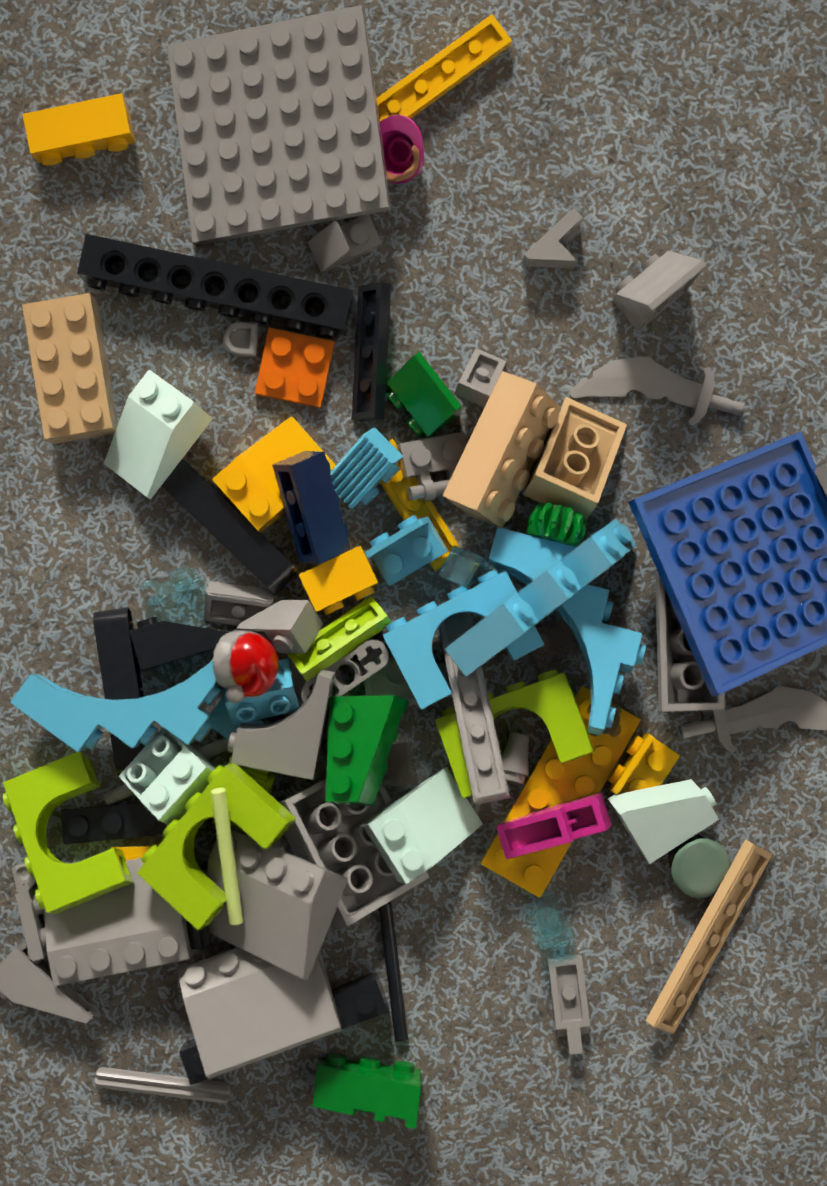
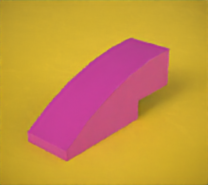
[496,792,612,859]

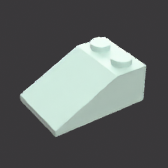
[104,370,213,500]
[361,767,483,884]

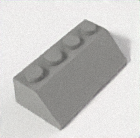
[655,571,725,712]

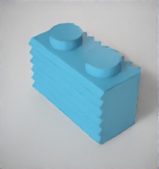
[330,427,404,509]

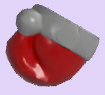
[213,630,279,703]

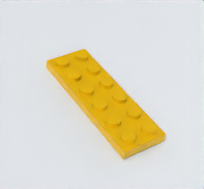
[480,686,641,898]

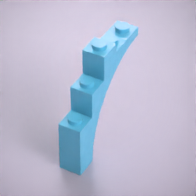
[445,519,636,677]
[488,527,646,736]
[10,659,221,752]

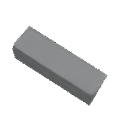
[204,581,276,626]

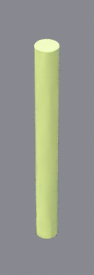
[211,788,243,925]

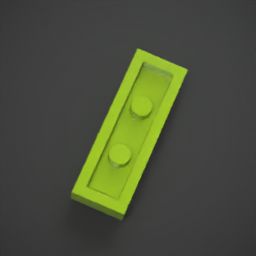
[287,596,391,682]

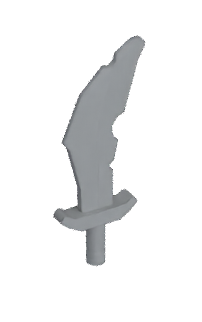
[570,356,744,427]
[679,685,827,753]

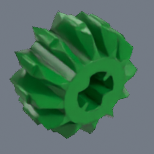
[527,502,587,547]

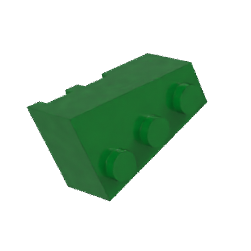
[325,695,409,805]
[312,1053,421,1129]

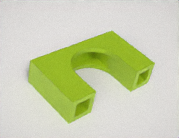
[435,669,595,798]
[3,751,134,914]
[137,763,297,930]

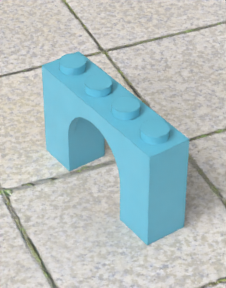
[383,569,545,709]

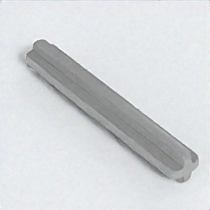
[95,1067,231,1104]

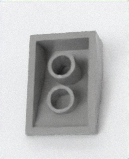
[612,251,707,331]

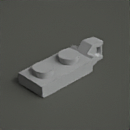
[11,863,47,961]
[547,955,590,1055]

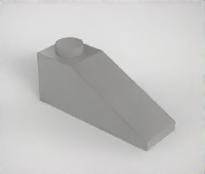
[0,942,98,1024]

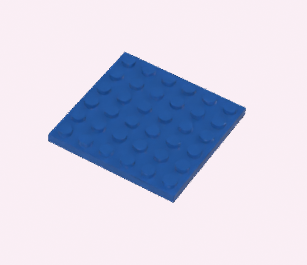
[628,431,827,697]

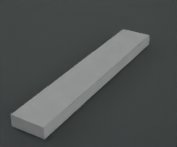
[438,613,510,805]

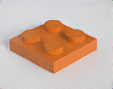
[255,327,335,409]

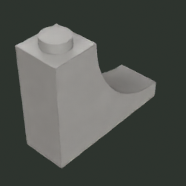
[227,670,335,780]

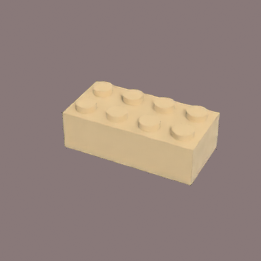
[22,293,118,444]
[442,371,560,528]

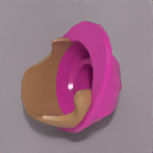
[380,115,424,184]

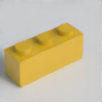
[22,93,136,166]

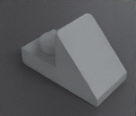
[522,208,583,269]
[307,214,382,273]
[455,348,506,407]

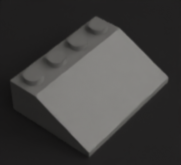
[279,777,430,929]
[207,829,348,980]
[44,858,197,986]
[177,947,342,1079]

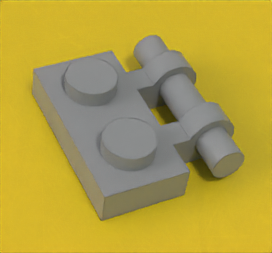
[397,432,467,501]

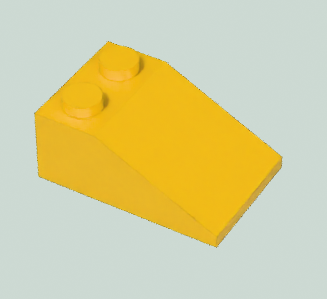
[212,416,336,533]

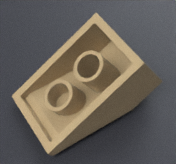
[523,397,627,520]

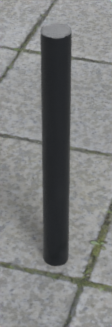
[379,902,408,1042]

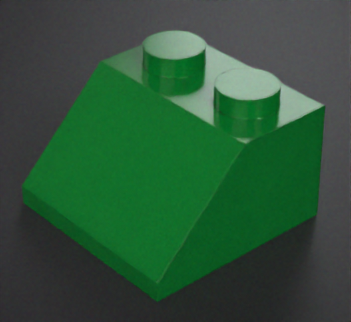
[386,351,462,439]

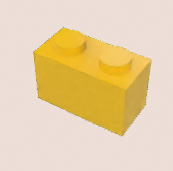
[299,545,379,616]

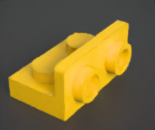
[607,732,680,795]

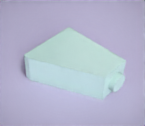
[608,779,719,864]

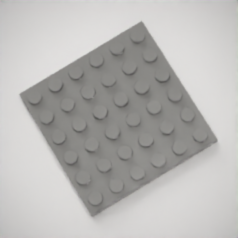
[167,5,391,245]

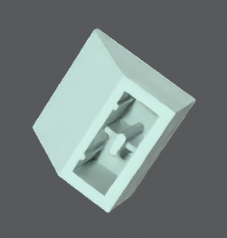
[119,727,215,825]

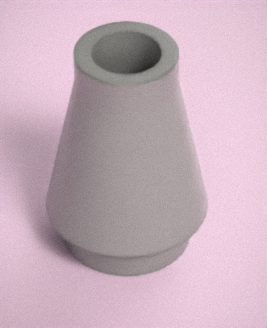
[501,733,530,785]

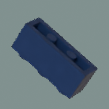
[272,451,351,564]

